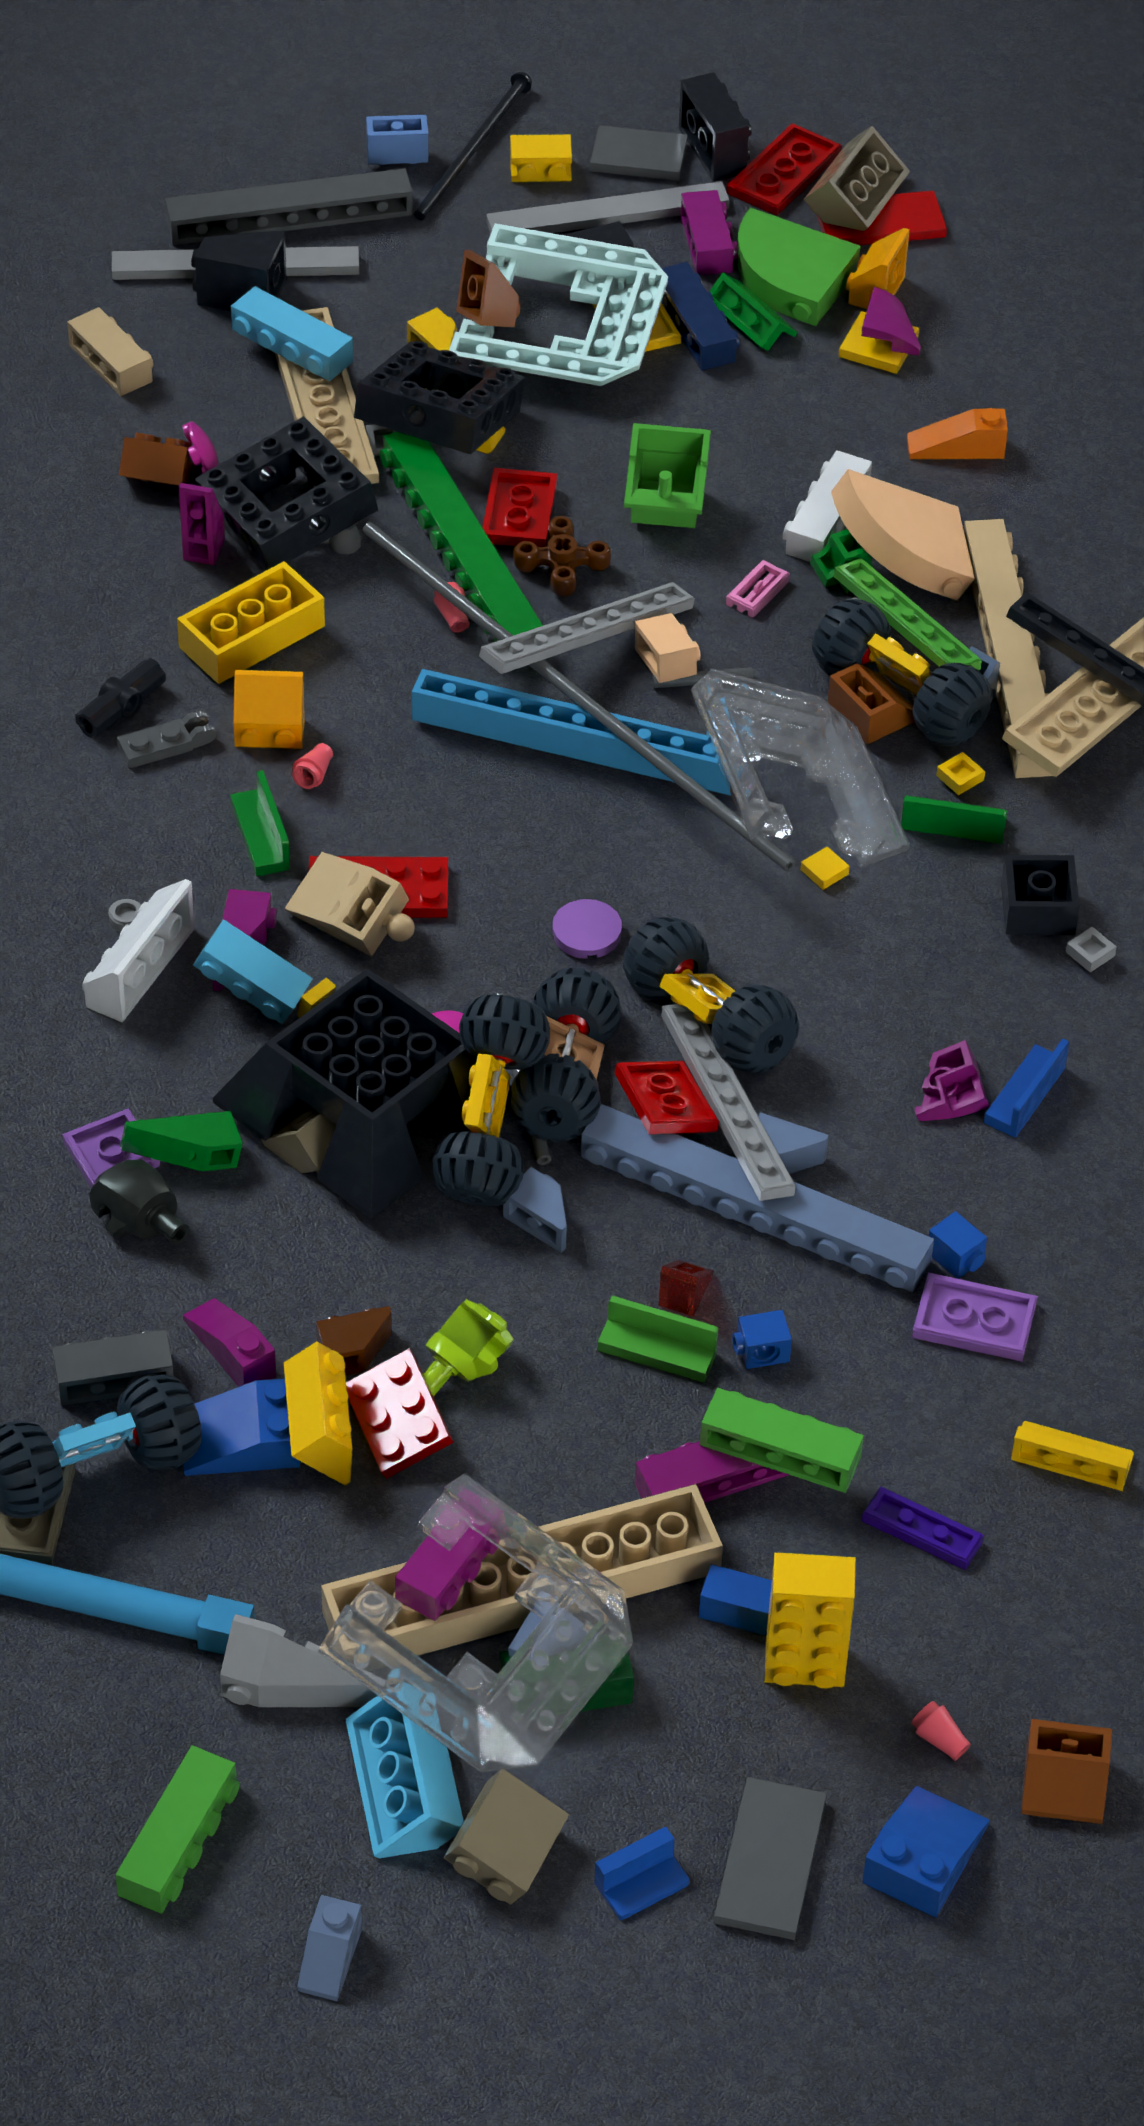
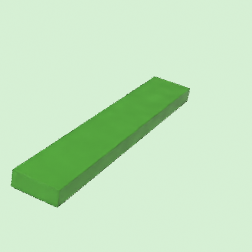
[834,558,982,670]

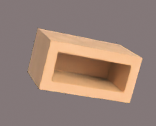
[635,613,701,683]

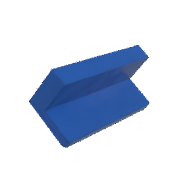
[984,1039,1070,1138]

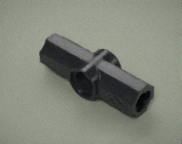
[75,658,166,738]

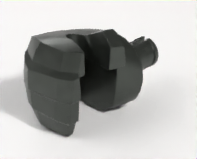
[89,1160,189,1245]

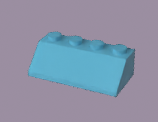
[345,1679,464,1859]

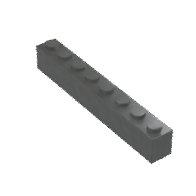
[165,168,413,245]

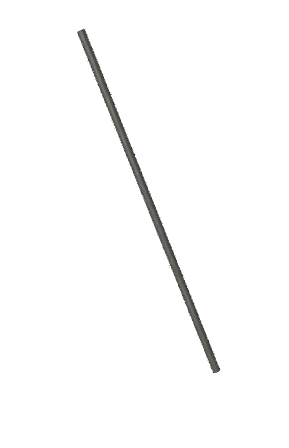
[363,522,795,872]

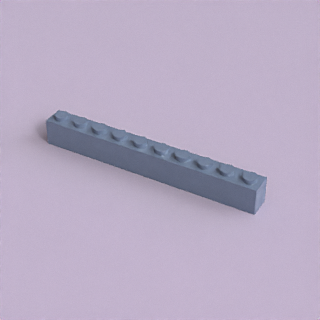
[581,1104,934,1293]

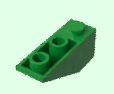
[120,1111,243,1171]

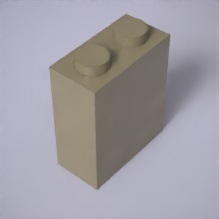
[444,1768,569,1905]

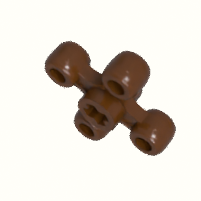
[513,516,611,597]

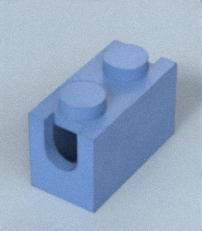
[366,115,428,165]

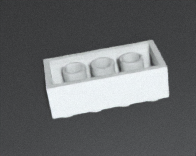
[82,879,194,1023]

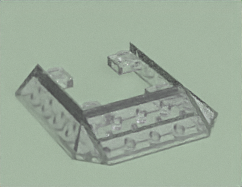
[691,669,910,868]
[318,1473,633,1772]

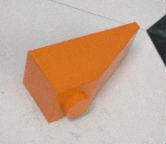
[907,408,1008,459]

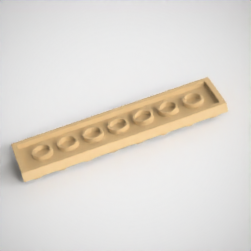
[275,307,379,487]
[1002,617,1144,777]

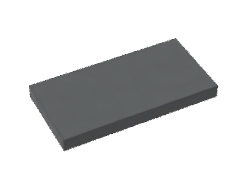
[714,1777,827,1940]

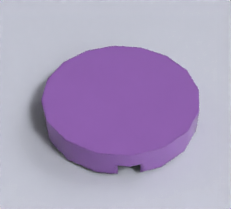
[552,899,622,959]

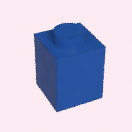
[929,1211,987,1279]

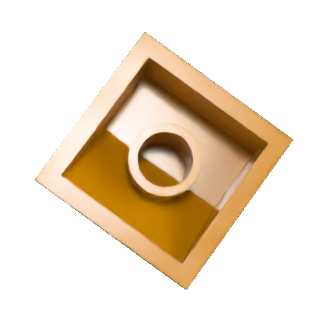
[846,228,910,309]
[234,670,305,749]

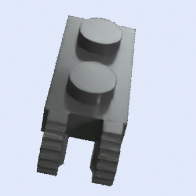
[117,710,217,769]

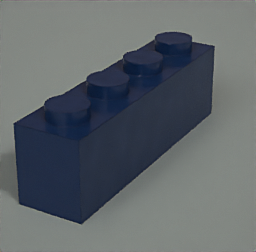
[661,262,740,371]

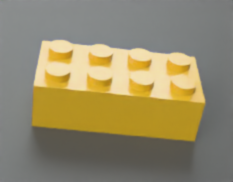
[177,561,325,684]
[764,1552,856,1688]

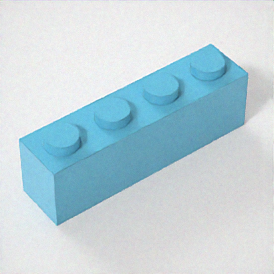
[231,286,353,382]

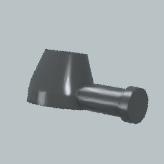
[321,523,361,554]

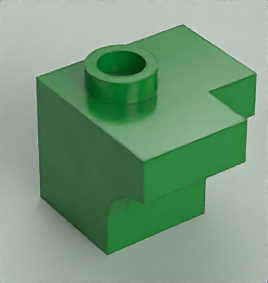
[810,529,873,595]

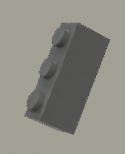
[52,1330,174,1406]

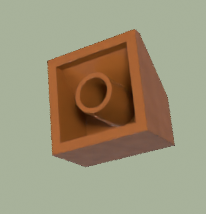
[456,250,520,327]

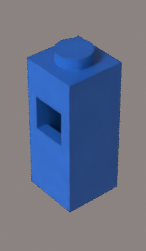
[699,1564,772,1636]

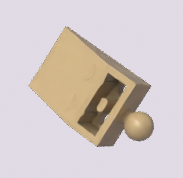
[284,852,415,957]

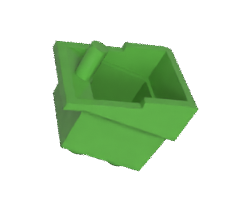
[624,423,711,528]

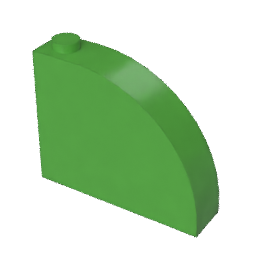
[737,207,861,326]

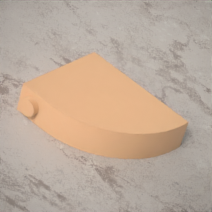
[831,469,975,601]

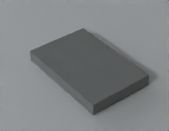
[590,125,687,181]

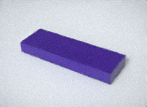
[862,1486,984,1570]

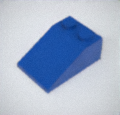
[184,1379,300,1476]
[862,1786,990,1918]

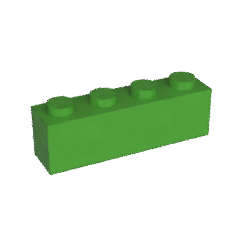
[700,1387,864,1493]
[116,1745,240,1914]

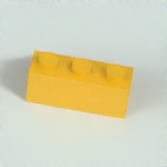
[284,1341,352,1485]

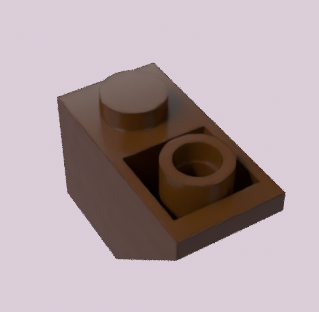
[316,1306,392,1376]

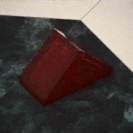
[659,1260,714,1317]

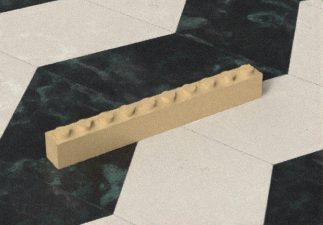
[964,519,1053,778]

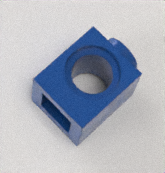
[732,1310,792,1369]

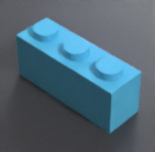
[193,919,313,1024]

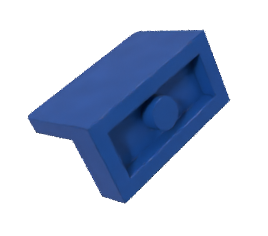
[594,1827,689,1920]

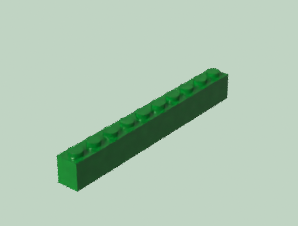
[380,432,543,642]

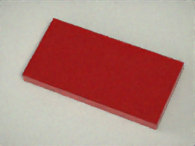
[726,123,842,216]
[817,190,947,245]

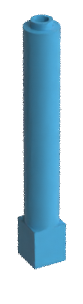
[0,1554,255,1655]

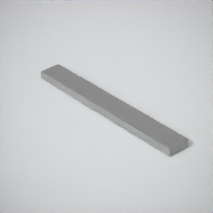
[486,181,730,234]
[112,246,359,280]
[479,582,695,674]
[661,1004,796,1201]

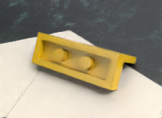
[1011,1421,1134,1491]

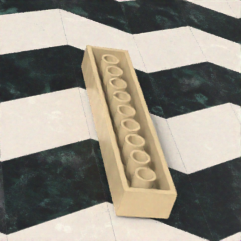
[321,1484,723,1669]

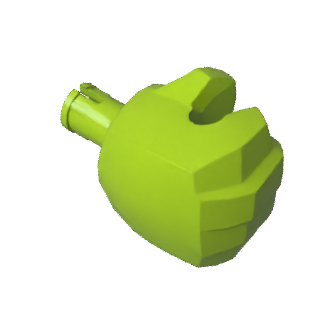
[423,1299,514,1397]

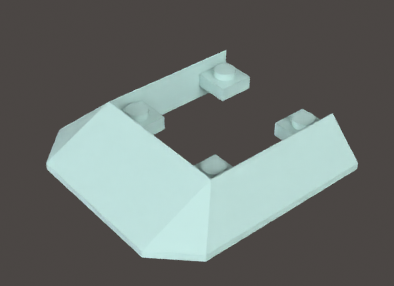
[449,223,668,386]

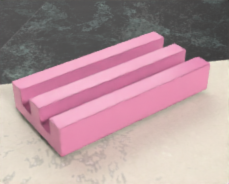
[726,560,790,618]

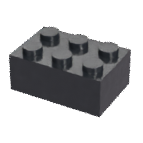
[679,72,752,181]

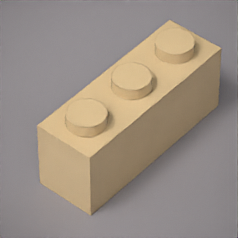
[67,307,154,396]

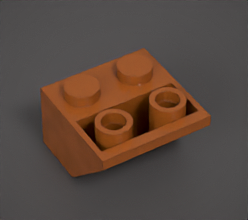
[119,432,196,486]
[827,663,915,745]
[1021,1719,1112,1824]

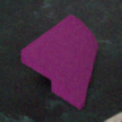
[861,287,921,356]
[915,1040,989,1121]

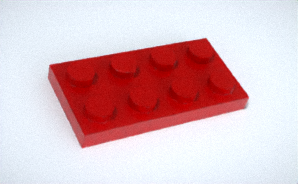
[309,856,448,918]

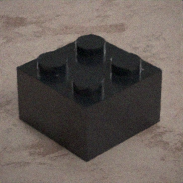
[1001,855,1080,935]

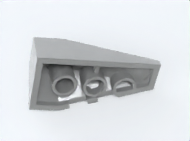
[220,1614,389,1707]

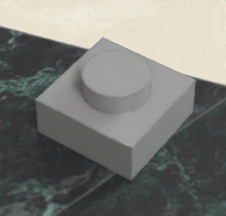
[1066,927,1117,972]

